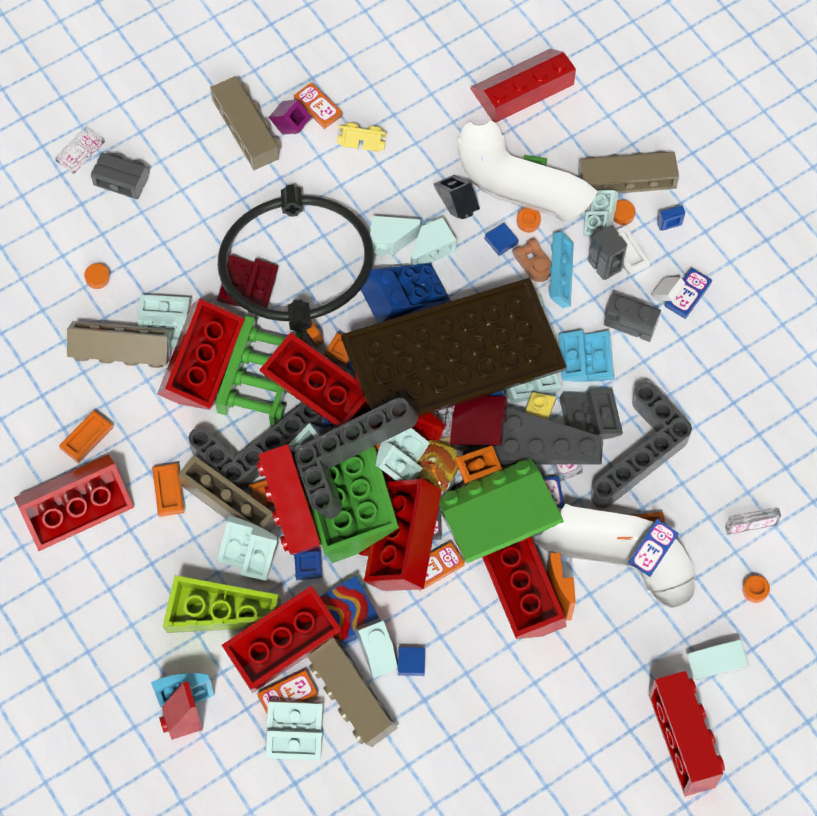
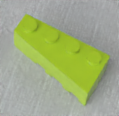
[162,575,281,633]

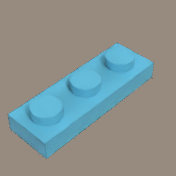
[549,231,574,308]

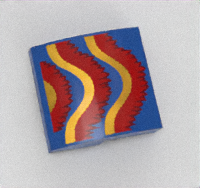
[320,576,380,646]

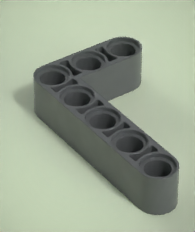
[591,382,692,508]
[295,398,418,519]
[188,403,323,490]

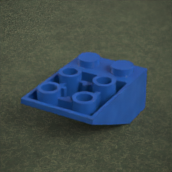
[361,263,451,323]

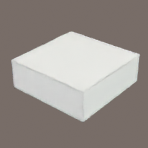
[651,277,685,301]

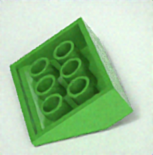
[308,446,399,563]
[439,458,564,563]

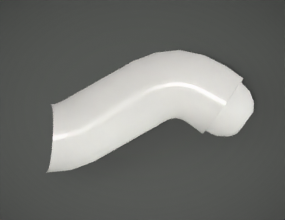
[457,120,597,221]
[533,504,696,608]

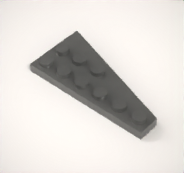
[450,407,604,465]

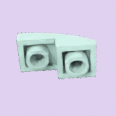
[583,190,618,236]
[687,640,749,680]

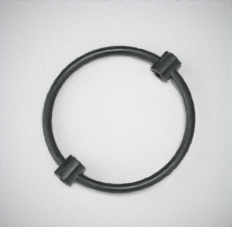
[217,184,374,333]

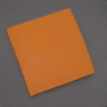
[546,553,576,621]

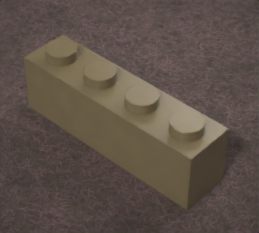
[210,76,281,171]
[578,151,679,194]
[67,321,172,368]
[178,455,276,533]
[307,637,398,747]

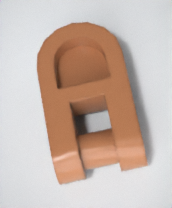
[512,238,552,282]

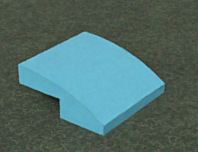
[559,330,615,382]
[151,673,214,708]

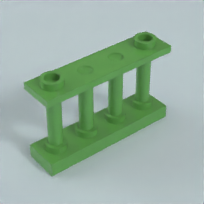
[215,316,307,427]

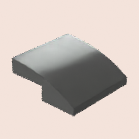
[559,388,623,440]

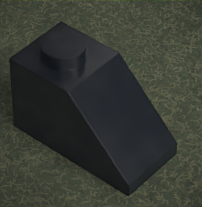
[434,175,480,219]

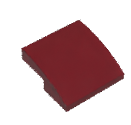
[216,255,278,308]
[450,396,508,446]

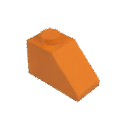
[455,446,502,485]

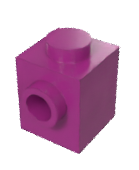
[268,100,311,135]

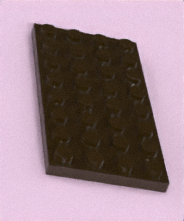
[341,277,567,428]

